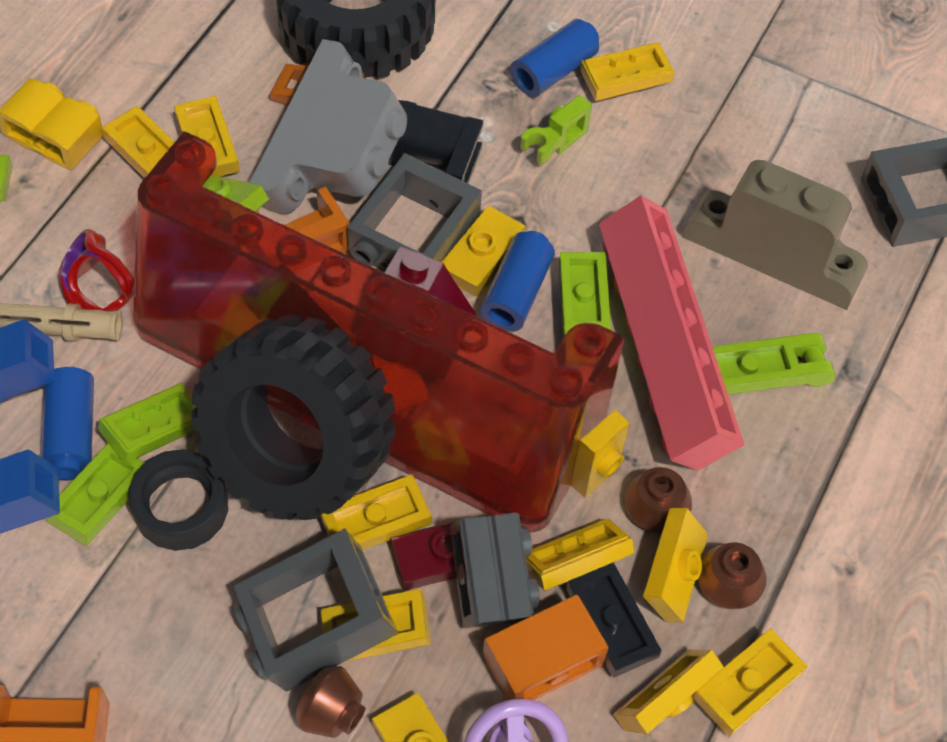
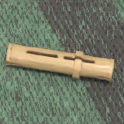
[0,303,123,341]

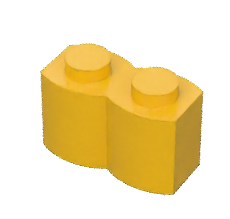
[0,78,103,170]

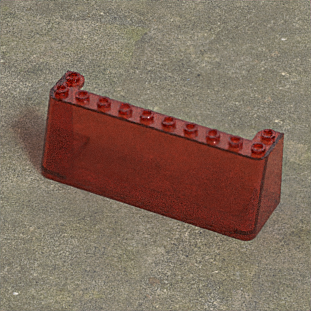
[133,131,625,533]

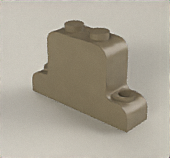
[682,160,868,310]

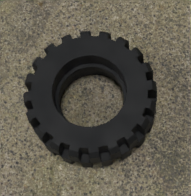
[276,0,436,80]
[191,315,396,520]

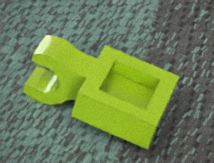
[520,94,592,164]

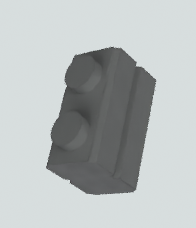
[450,513,539,629]

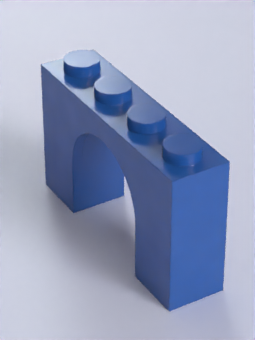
[0,319,60,534]

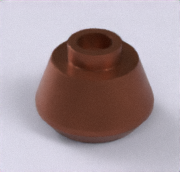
[625,467,692,532]
[698,542,767,609]
[296,666,366,738]

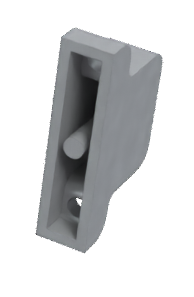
[249,39,407,213]

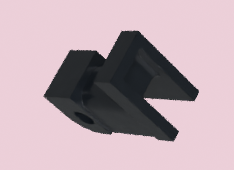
[388,100,484,184]

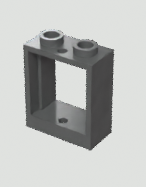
[861,138,947,247]
[347,153,482,272]
[234,528,399,692]

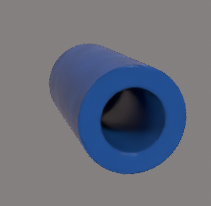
[510,19,599,98]
[480,231,555,332]
[41,367,94,481]

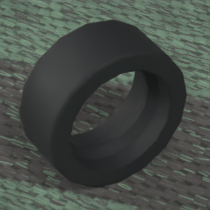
[129,449,229,551]

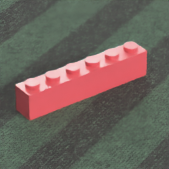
[599,195,745,471]

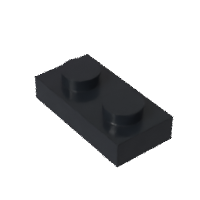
[566,562,662,678]

